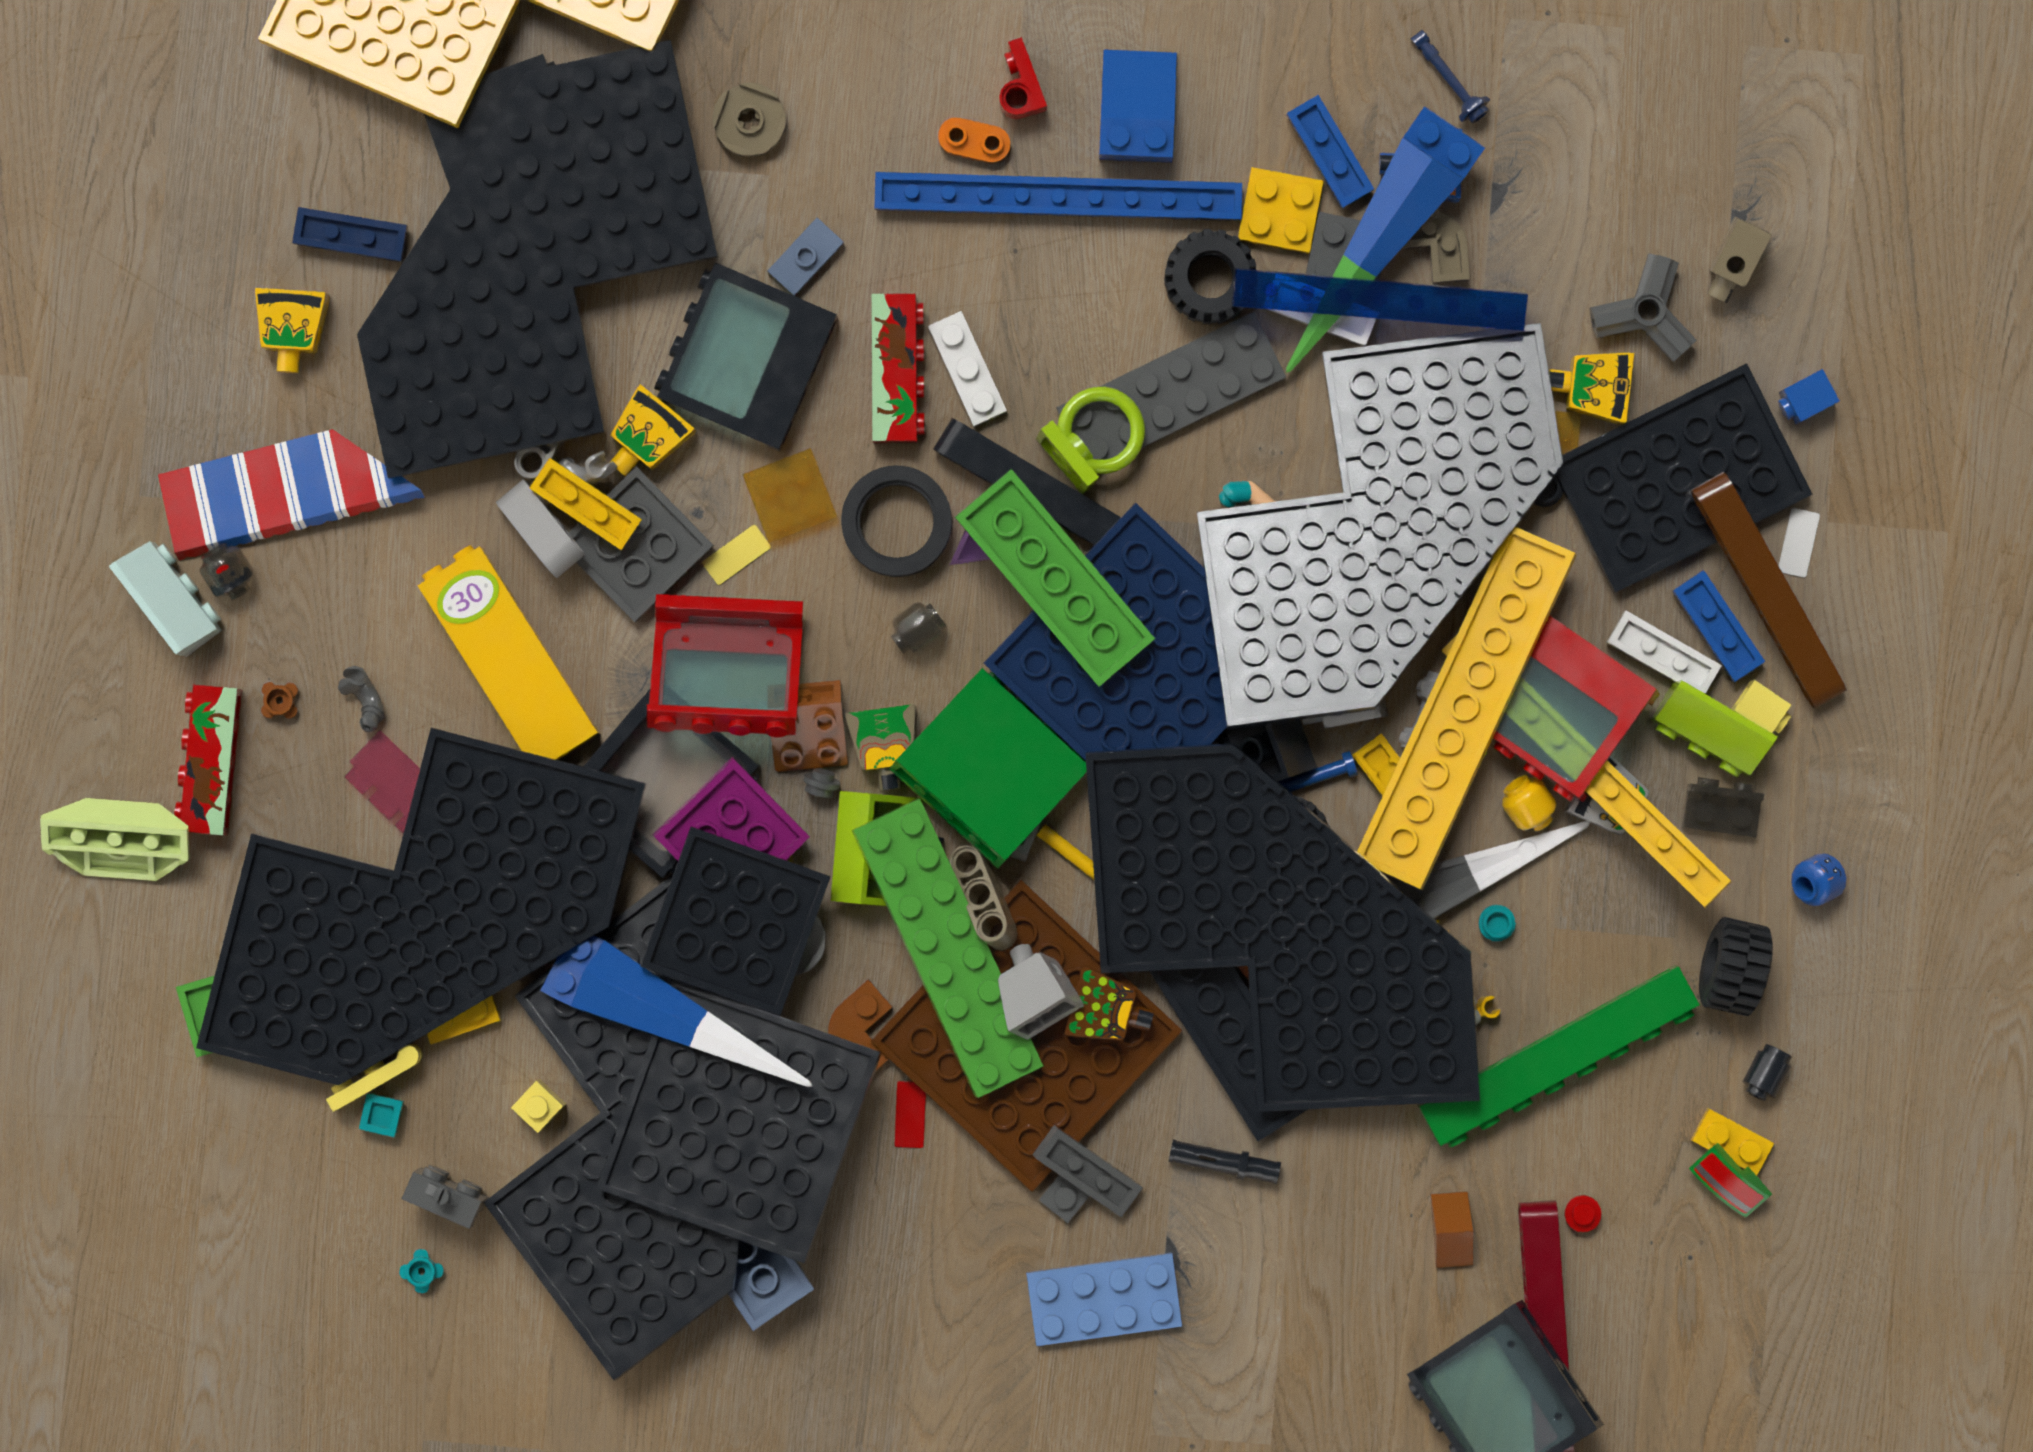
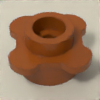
[261,682,298,719]

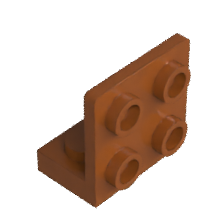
[767,680,848,772]

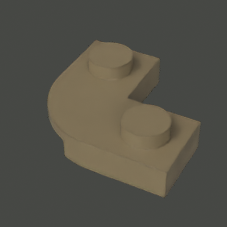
[1401,210,1470,284]

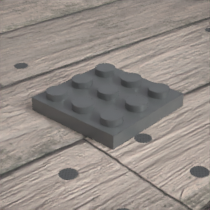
[569,466,714,623]

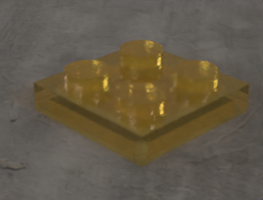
[742,448,837,543]

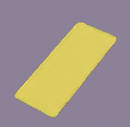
[702,525,771,585]

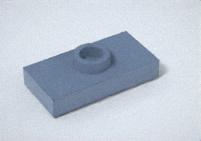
[767,218,844,296]

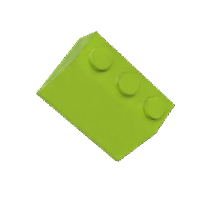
[1651,680,1778,778]
[830,791,923,906]

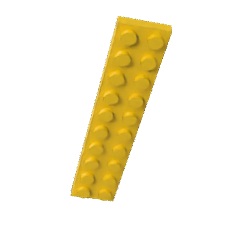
[1357,527,1577,890]

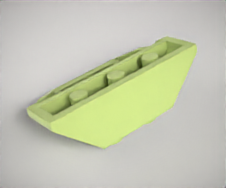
[40,798,190,881]

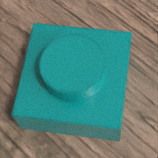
[359,1093,404,1137]

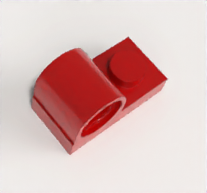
[999,37,1047,119]

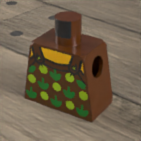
[1064,966,1154,1041]

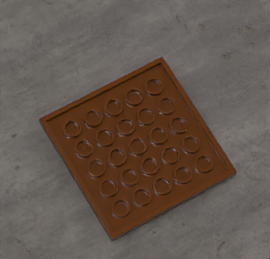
[871,880,1182,1192]

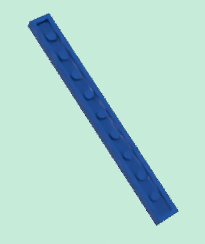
[874,172,1242,221]

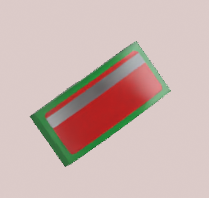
[1689,1143,1772,1218]

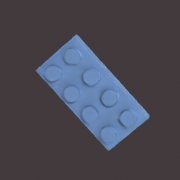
[1026,1253,1182,1346]

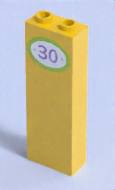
[417,545,601,760]

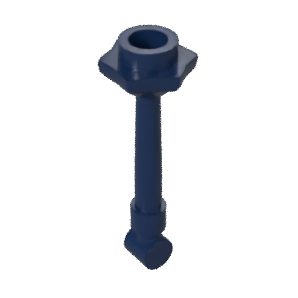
[1410,30,1490,124]

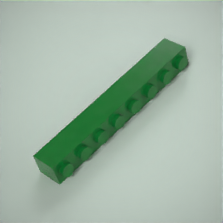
[1417,965,1700,1148]

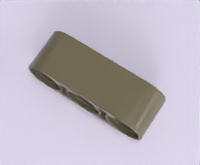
[950,845,1018,951]

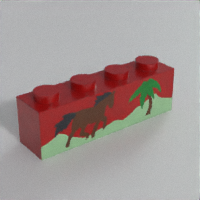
[871,293,925,444]
[174,684,242,835]

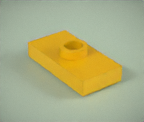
[1352,733,1400,796]

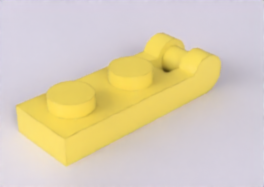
[326,1044,423,1112]

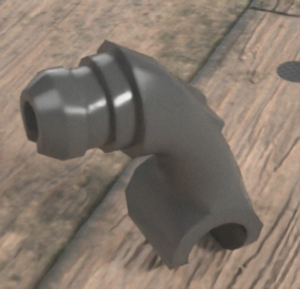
[338,666,385,732]

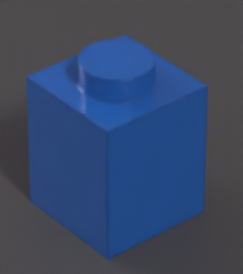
[1778,369,1840,424]

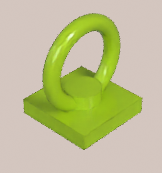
[1036,387,1145,494]

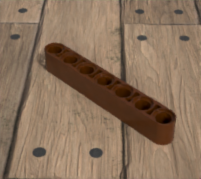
[1691,472,1847,709]

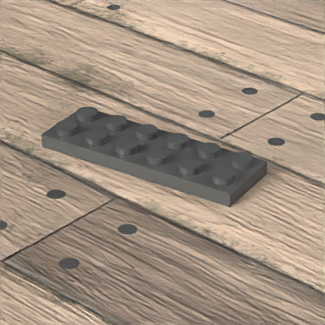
[1056,312,1286,460]

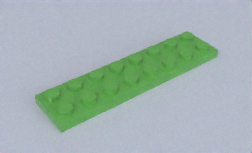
[852,799,1043,1098]

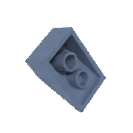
[729,1241,814,1331]

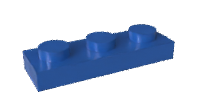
[1286,95,1374,209]
[1672,570,1765,682]

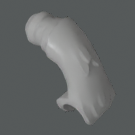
[559,451,617,485]

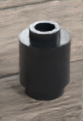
[1742,1044,1792,1101]

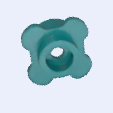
[399,1249,444,1293]

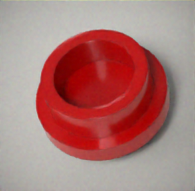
[1564,1195,1602,1232]

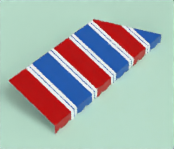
[158,429,425,561]

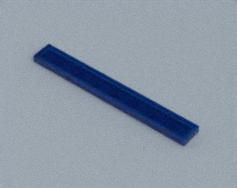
[1232,268,1528,331]

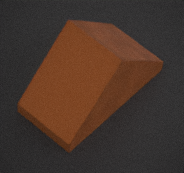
[1430,1191,1473,1268]

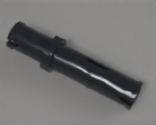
[1168,1139,1281,1185]

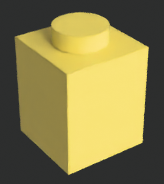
[1731,680,1791,734]
[511,1079,566,1133]

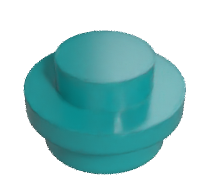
[1478,905,1516,941]

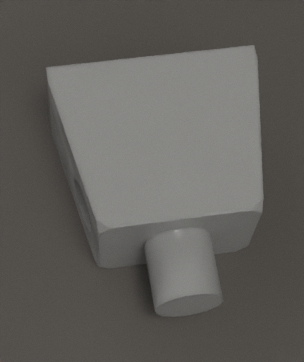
[998,944,1084,1040]

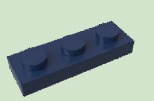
[292,207,408,262]

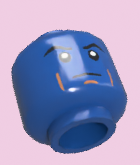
[1791,853,1847,906]

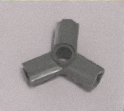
[1589,253,1697,363]

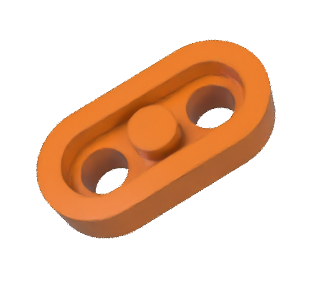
[938,117,1011,164]

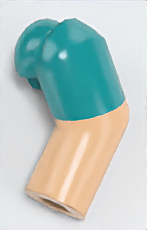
[1219,481,1275,508]

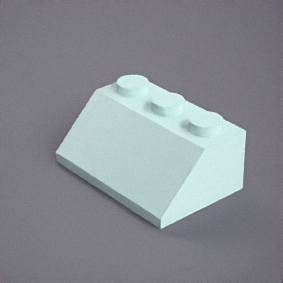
[109,541,222,657]

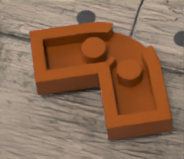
[828,979,893,1070]

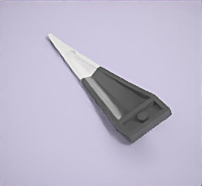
[1386,821,1590,919]

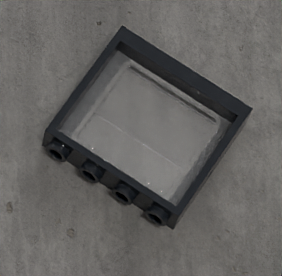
[583,684,760,878]

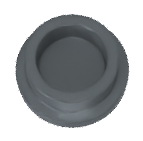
[803,768,840,798]

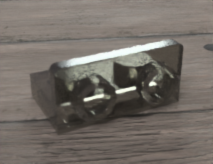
[1682,777,1765,838]

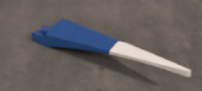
[540,936,813,1087]

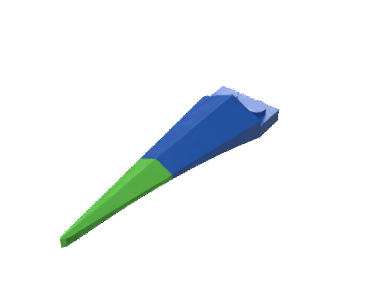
[1286,106,1486,373]

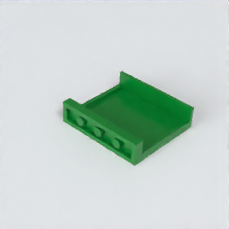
[889,668,1087,869]

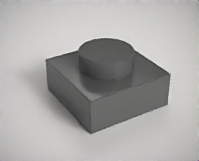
[1039,1175,1089,1223]

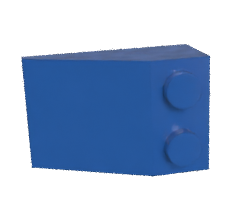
[1099,49,1177,163]

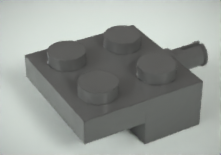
[401,1165,488,1229]

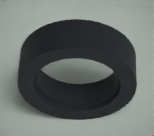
[841,465,952,577]

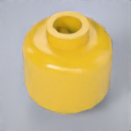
[1502,775,1557,831]

